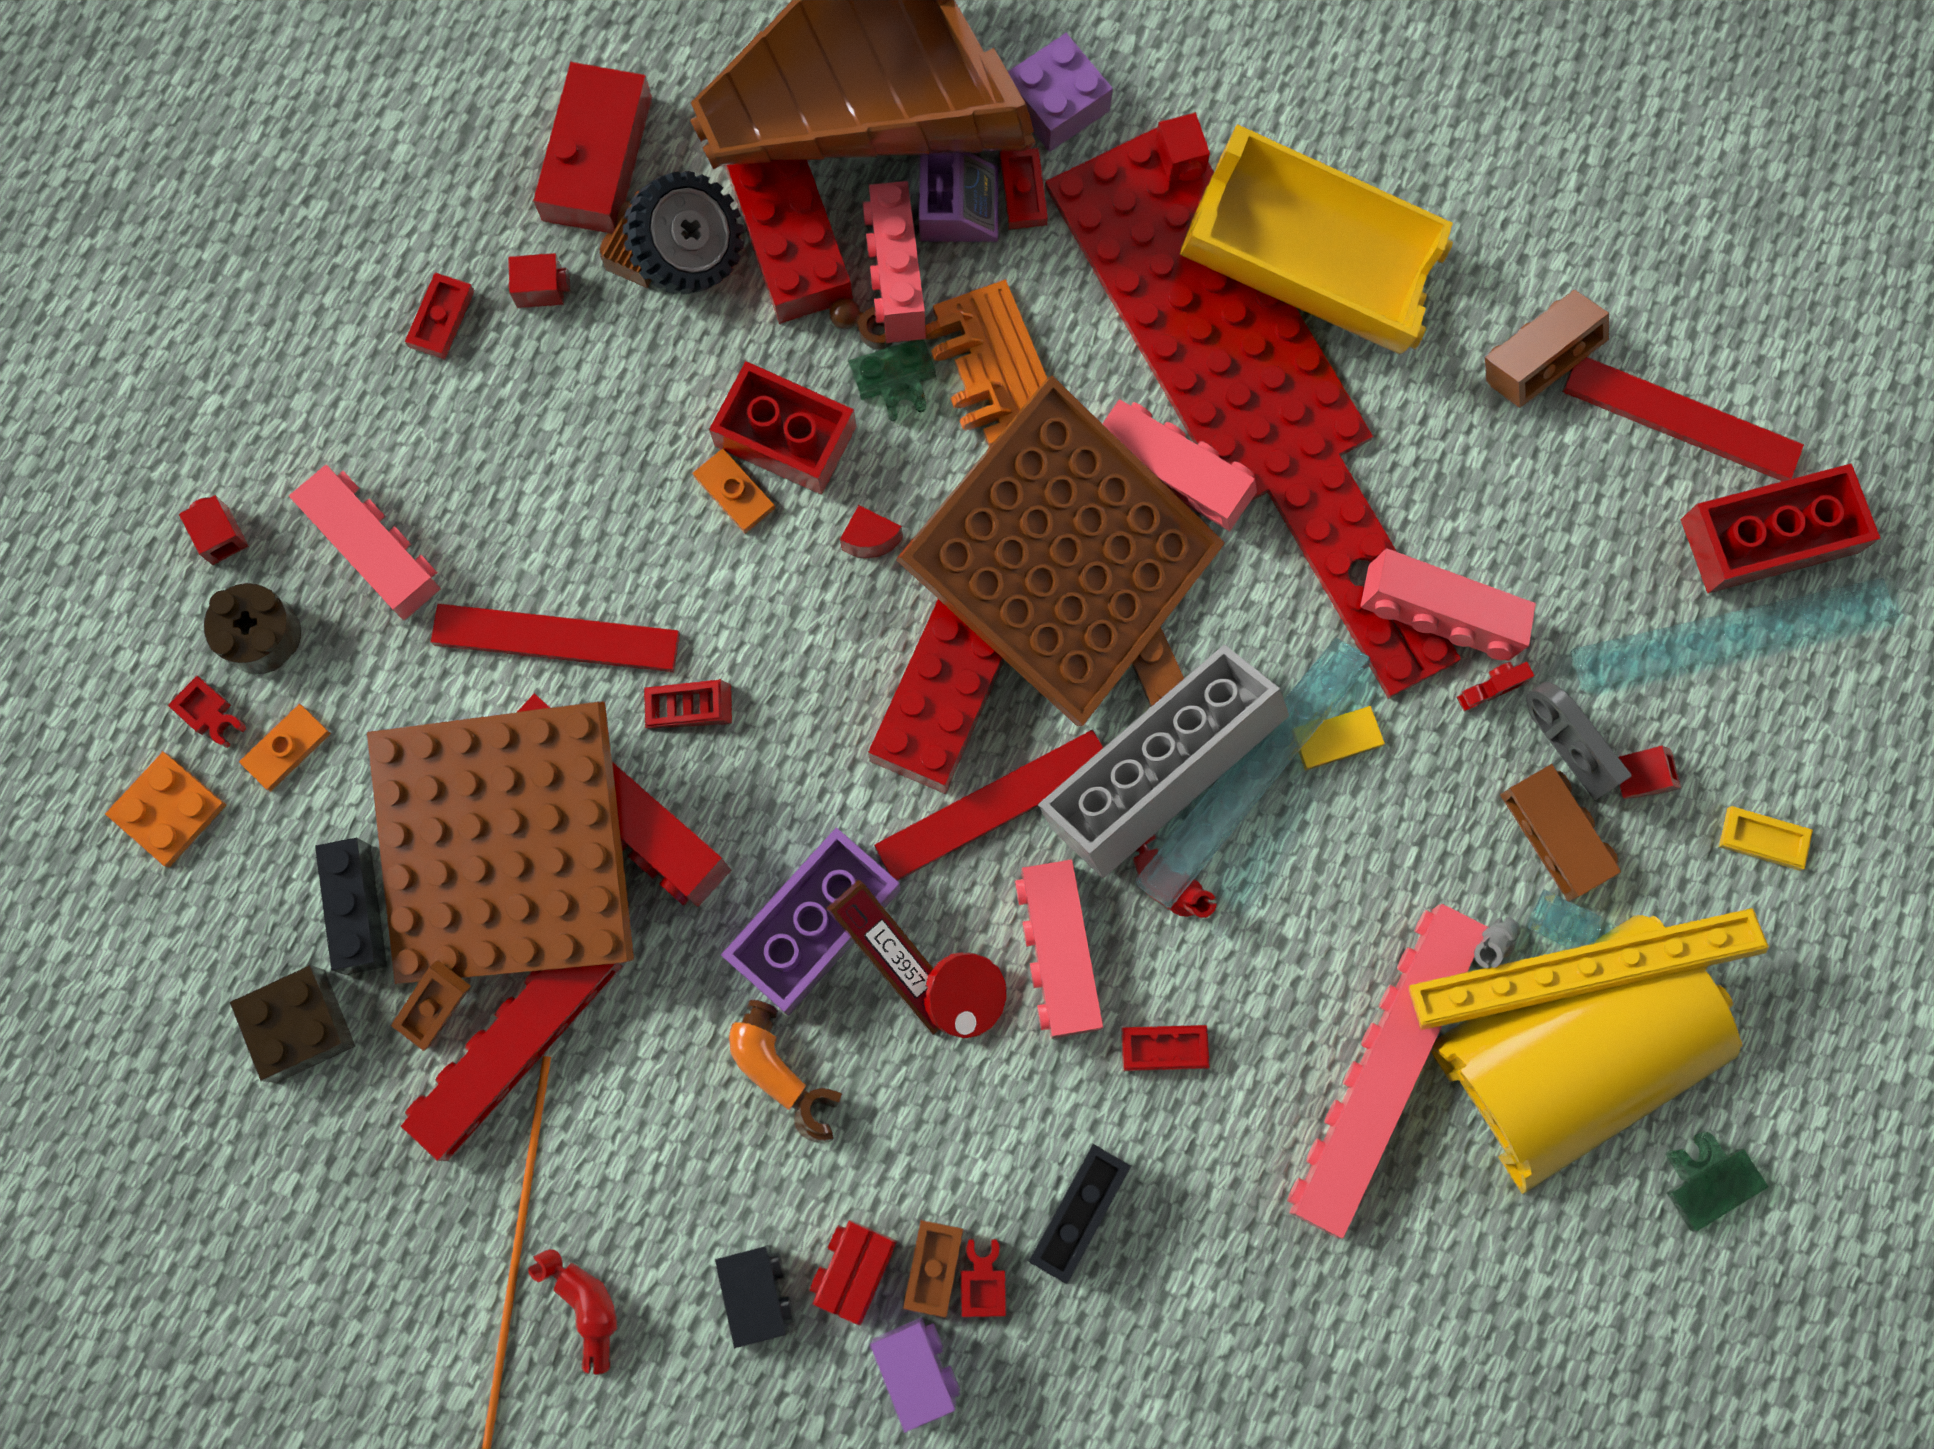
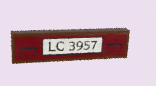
[826,880,940,1035]

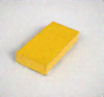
[1291,706,1385,771]
[1719,806,1813,871]

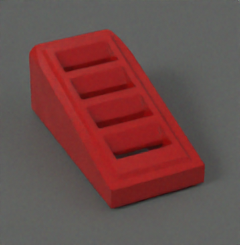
[644,679,732,729]

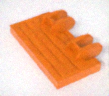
[925,279,1047,447]

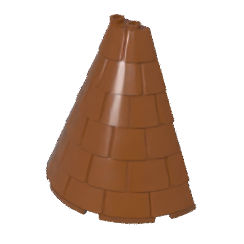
[690,0,1035,169]

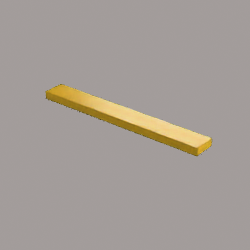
[1409,908,1769,1030]

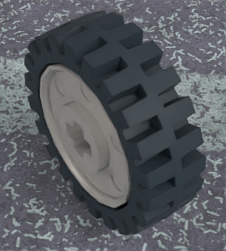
[623,171,745,294]

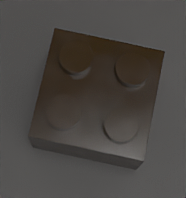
[230,965,356,1083]

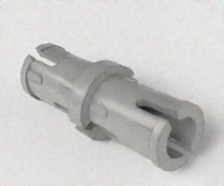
[1474,917,1520,968]

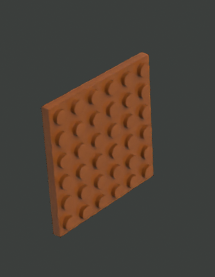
[896,375,1225,726]
[367,702,634,984]

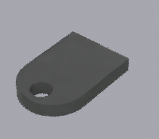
[1526,682,1632,801]

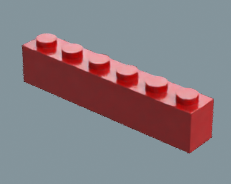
[400,963,623,1161]

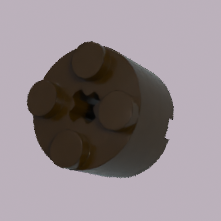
[204,583,301,674]

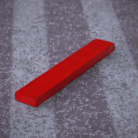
[1562,357,1804,481]
[431,603,680,672]
[874,729,1103,881]

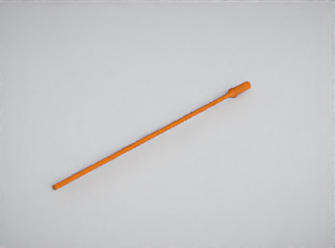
[482,1056,551,1449]

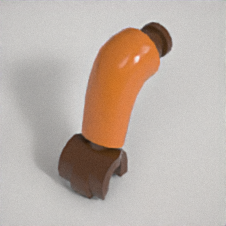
[729,1000,842,1143]

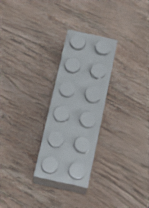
[1038,644,1289,878]

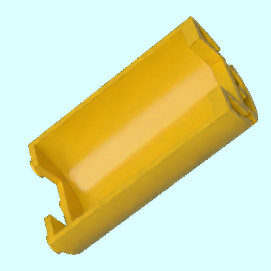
[1180,124,1453,354]
[1430,915,1743,1194]

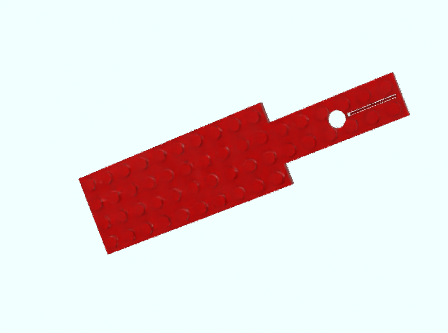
[1045,127,1461,699]

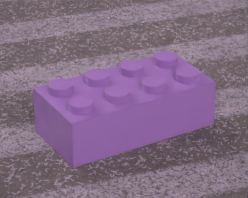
[721,827,901,1016]

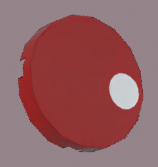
[924,952,1007,1038]

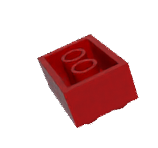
[709,361,857,495]

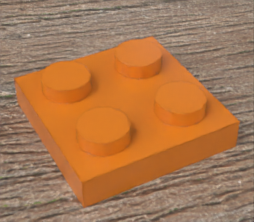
[105,751,226,868]

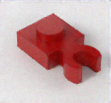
[1457,662,1535,712]
[168,676,246,748]
[961,1239,1006,1317]

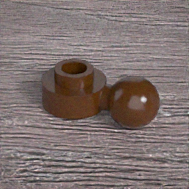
[829,298,894,349]

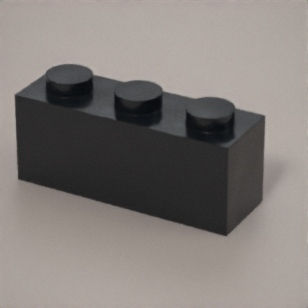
[315,837,387,975]
[1027,1144,1131,1285]

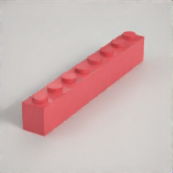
[1287,903,1488,1239]

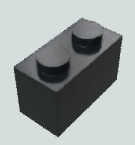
[714,1245,795,1349]

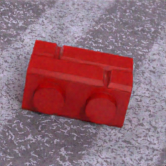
[809,1220,898,1326]

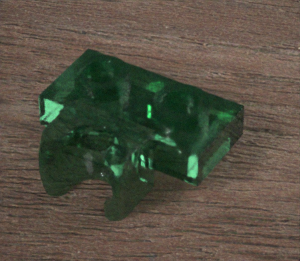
[848,339,936,421]
[1666,1131,1769,1232]

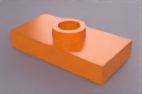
[692,448,775,534]
[239,703,331,792]

